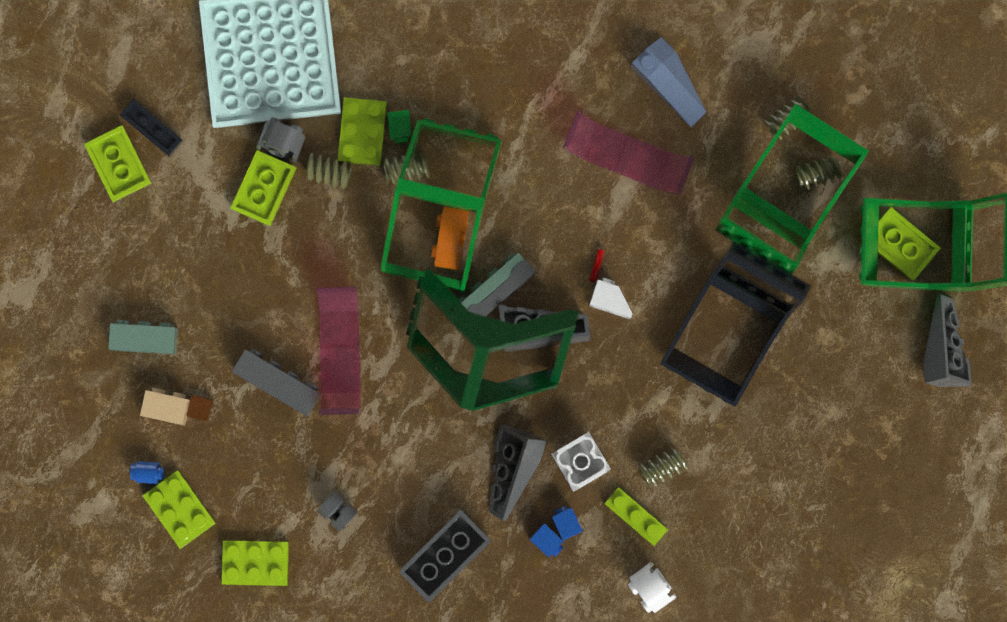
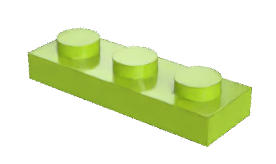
[604,487,668,546]

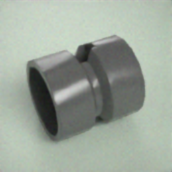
[317,491,358,532]

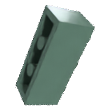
[108,320,178,354]

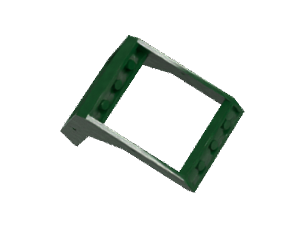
[406,268,579,411]

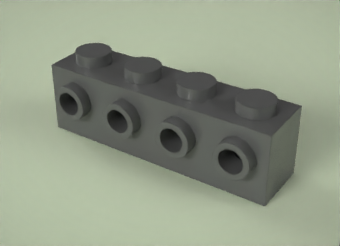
[232,349,321,416]

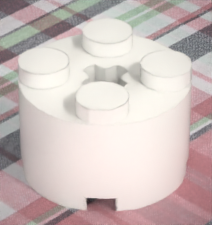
[628,562,677,613]

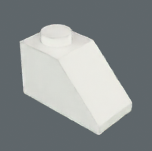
[589,278,632,319]

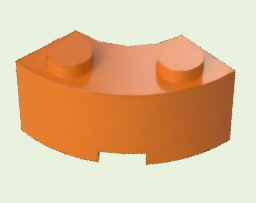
[431,207,469,270]

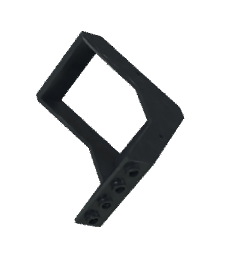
[660,241,812,407]

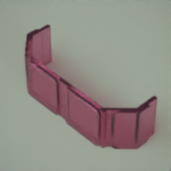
[563,110,695,195]
[316,287,361,415]

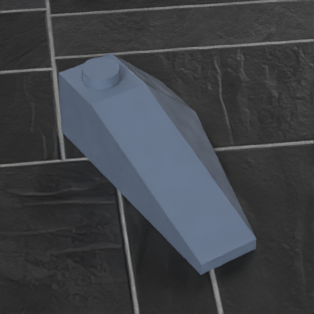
[631,37,706,127]

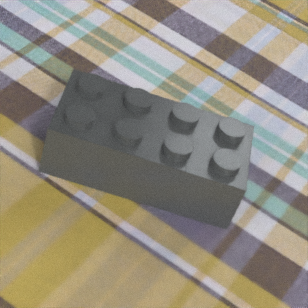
[398,510,492,603]

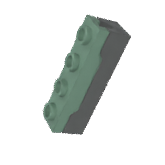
[459,253,536,316]

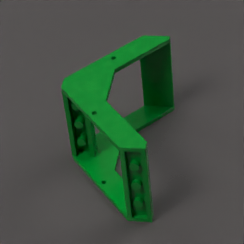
[714,104,869,274]
[380,118,502,292]
[859,192,1007,292]

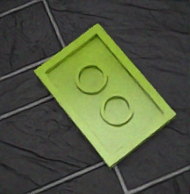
[338,98,387,166]
[84,125,151,202]
[230,150,297,226]
[878,207,941,282]
[143,470,216,549]
[222,541,289,586]

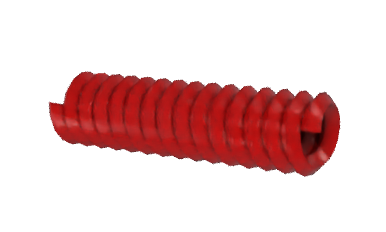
[589,249,605,283]

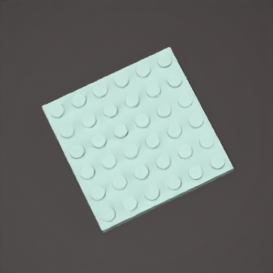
[199,0,341,128]

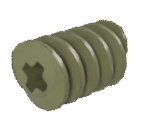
[763,95,811,140]
[384,152,430,185]
[305,153,353,189]
[795,156,843,192]
[639,447,689,489]

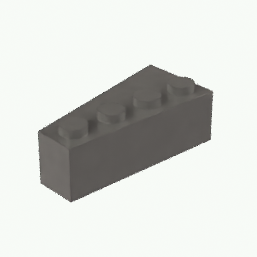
[499,305,590,352]

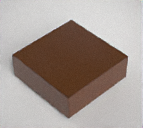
[186,395,213,421]

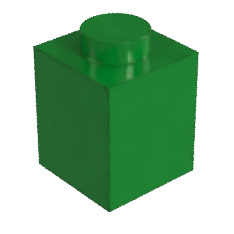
[388,110,412,144]

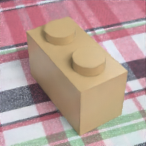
[140,387,190,425]

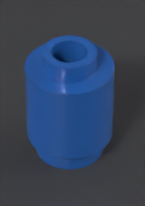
[130,461,164,484]

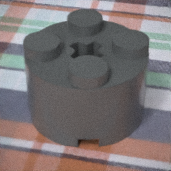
[256,117,306,163]

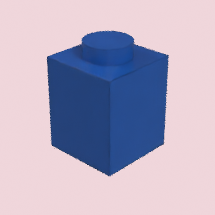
[552,506,583,541]
[530,524,564,557]

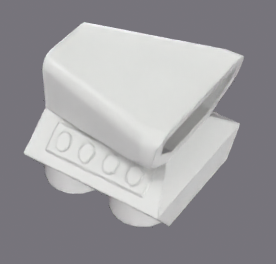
[552,432,611,491]

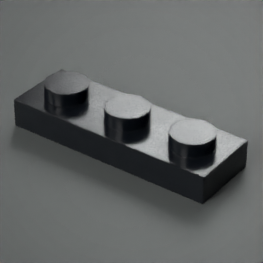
[120,99,183,157]

